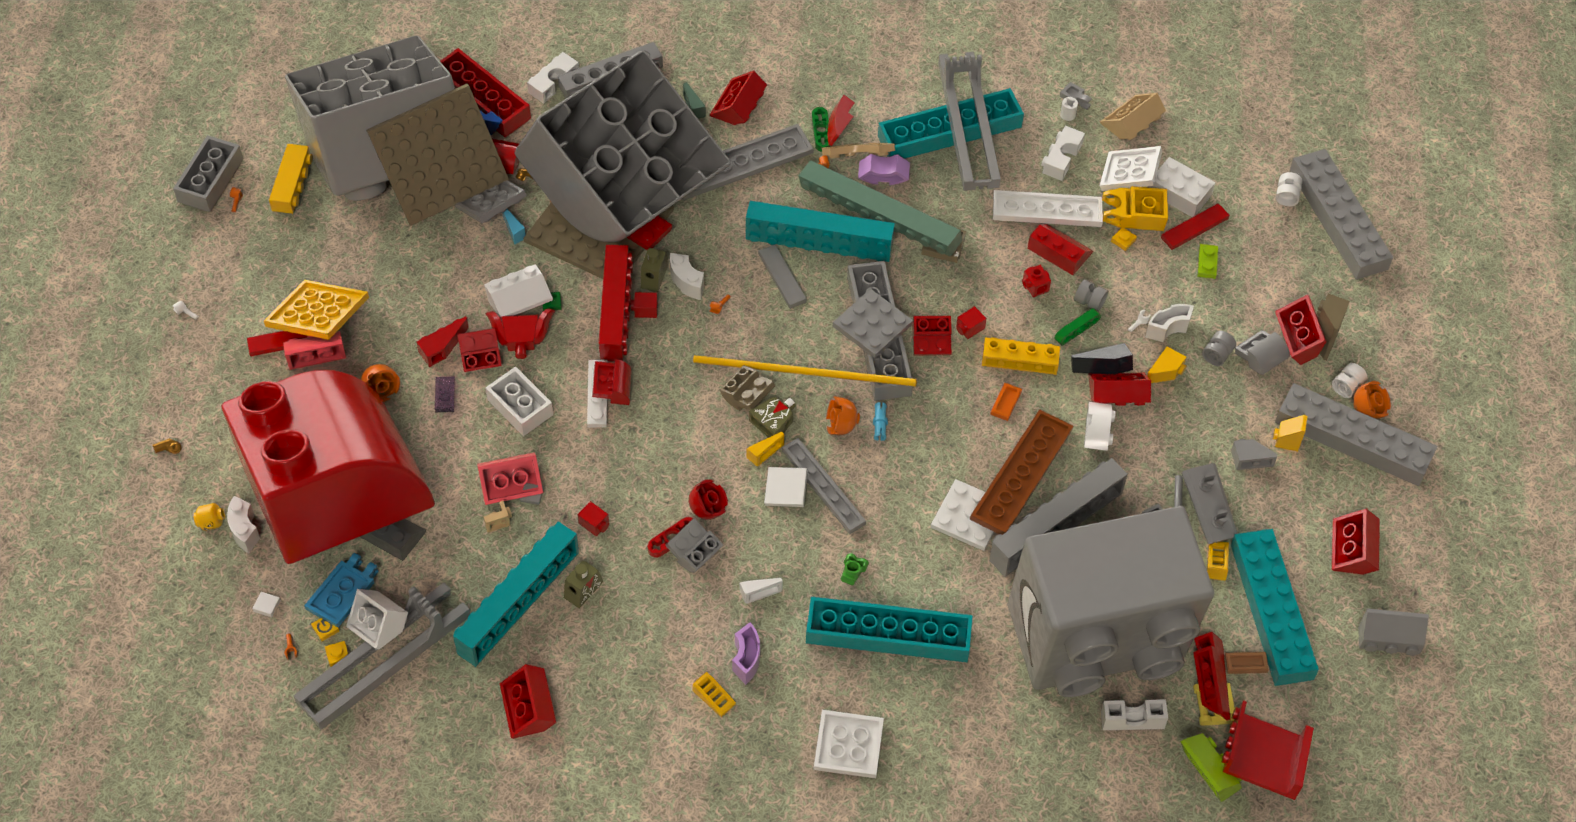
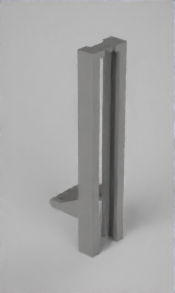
[938,52,1001,191]
[293,583,470,730]

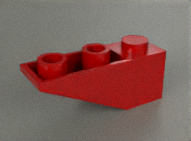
[416,316,469,367]

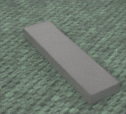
[758,245,807,309]

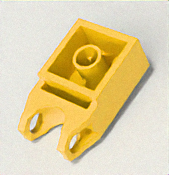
[1102,186,1168,231]

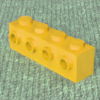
[269,143,313,214]
[982,337,1060,375]

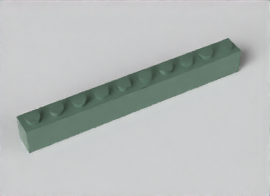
[798,160,962,257]

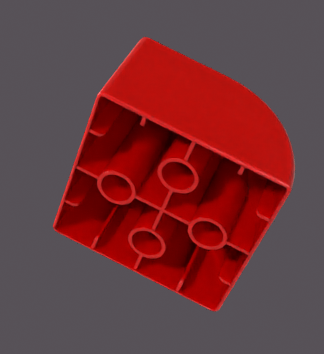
[221,370,435,564]

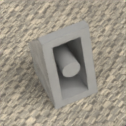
[1231,439,1277,470]

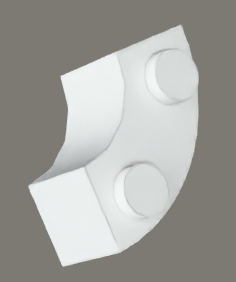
[670,253,704,300]
[1145,304,1194,342]
[1084,402,1115,451]
[227,496,260,553]

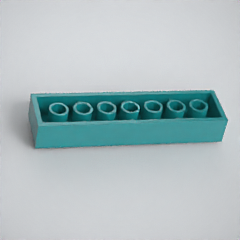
[878,88,1024,159]
[746,201,895,262]
[453,521,579,667]
[1231,529,1319,686]
[806,596,973,663]

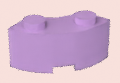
[858,154,910,185]
[732,622,760,685]

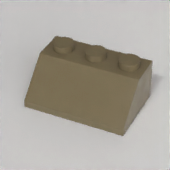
[1316,293,1350,361]

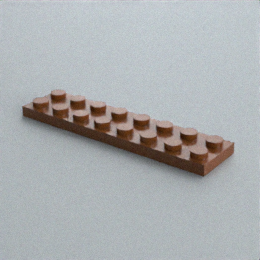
[970,409,1074,535]

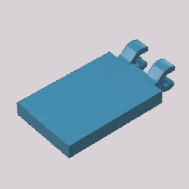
[304,553,379,628]

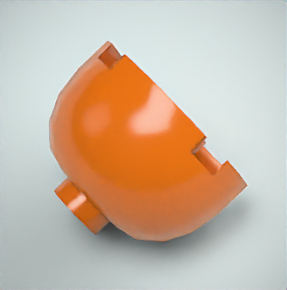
[361,364,400,402]
[1354,381,1391,419]
[826,396,860,435]

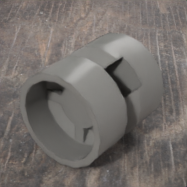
[1074,279,1109,312]
[1202,331,1236,366]

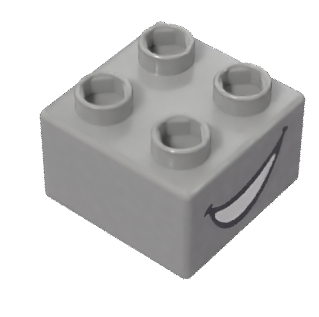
[1007,506,1214,697]

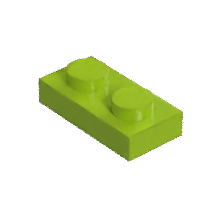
[1197,244,1218,279]

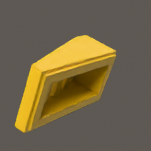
[746,432,784,466]
[1207,542,1229,581]
[692,672,736,717]

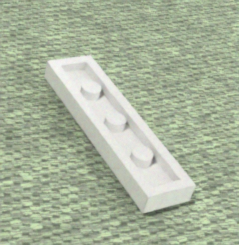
[587,360,608,428]

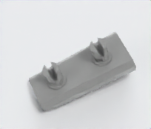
[1182,463,1238,544]

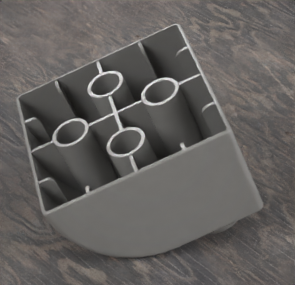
[285,36,455,201]
[515,51,730,243]

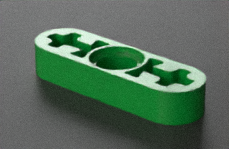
[812,107,831,152]
[1054,308,1101,346]

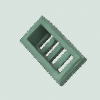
[683,82,706,119]

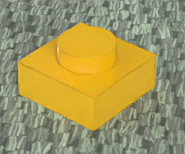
[1111,227,1137,251]
[324,641,348,667]

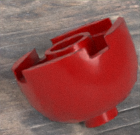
[688,479,728,520]

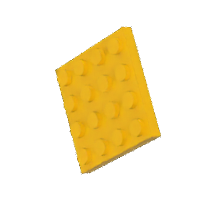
[264,280,369,340]

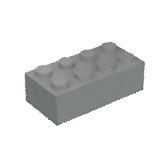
[173,135,243,212]

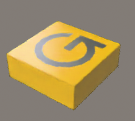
[311,618,340,642]

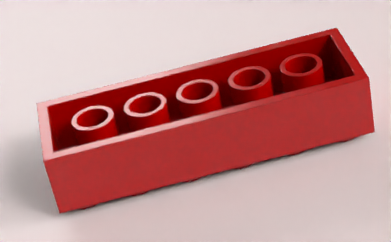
[440,48,531,138]
[599,245,633,362]

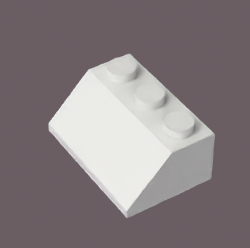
[484,264,553,321]
[346,589,408,649]

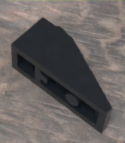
[1071,343,1133,374]

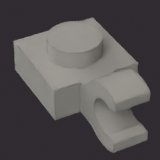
[1060,82,1092,110]

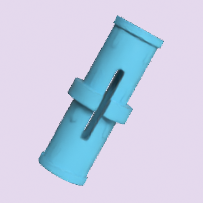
[873,402,888,441]

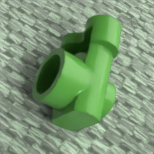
[841,553,869,585]

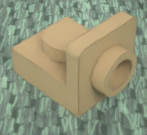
[484,501,512,533]

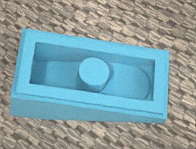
[502,208,526,244]

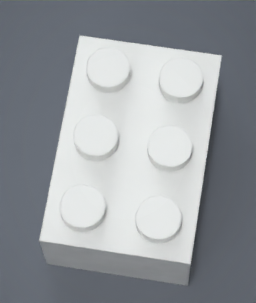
[1148,157,1215,217]
[486,366,553,437]

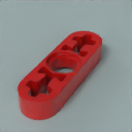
[647,517,694,558]

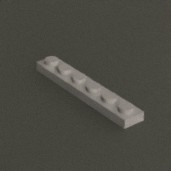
[782,438,866,534]

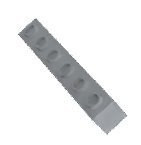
[558,42,663,99]

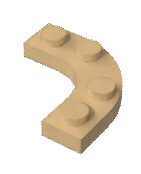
[822,143,895,158]

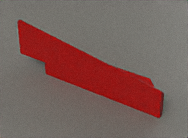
[1193,632,1230,720]

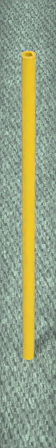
[693,355,917,387]

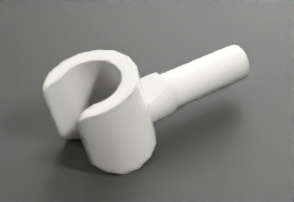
[173,301,199,320]
[1128,310,1151,332]

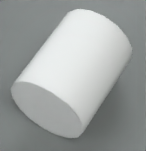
[1060,97,1078,121]

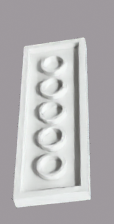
[993,190,1103,227]

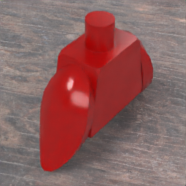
[485,308,555,359]

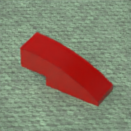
[828,95,855,146]

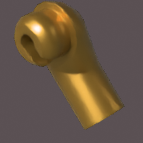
[515,168,534,181]
[152,438,182,454]

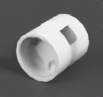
[1276,172,1303,207]
[1332,363,1368,398]

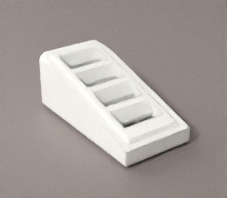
[739,578,783,604]

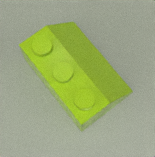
[1180,733,1242,802]

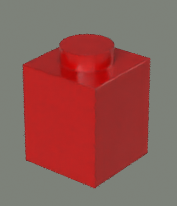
[631,292,658,318]
[956,306,987,339]
[577,501,609,537]

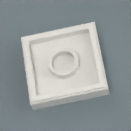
[764,467,808,507]

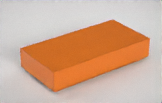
[990,383,1022,421]

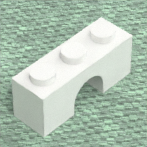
[527,52,579,104]
[1041,126,1085,181]
[1101,699,1168,730]

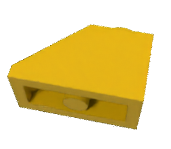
[1147,346,1187,383]
[1273,415,1307,452]

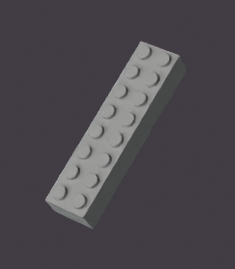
[1290,149,1393,280]
[847,261,913,401]
[1275,383,1438,486]
[989,458,1128,577]

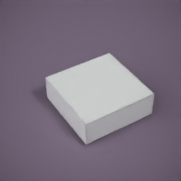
[252,592,281,618]

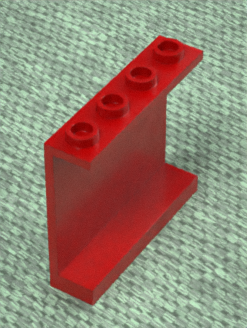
[1221,700,1314,800]

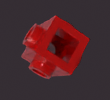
[1022,264,1051,298]

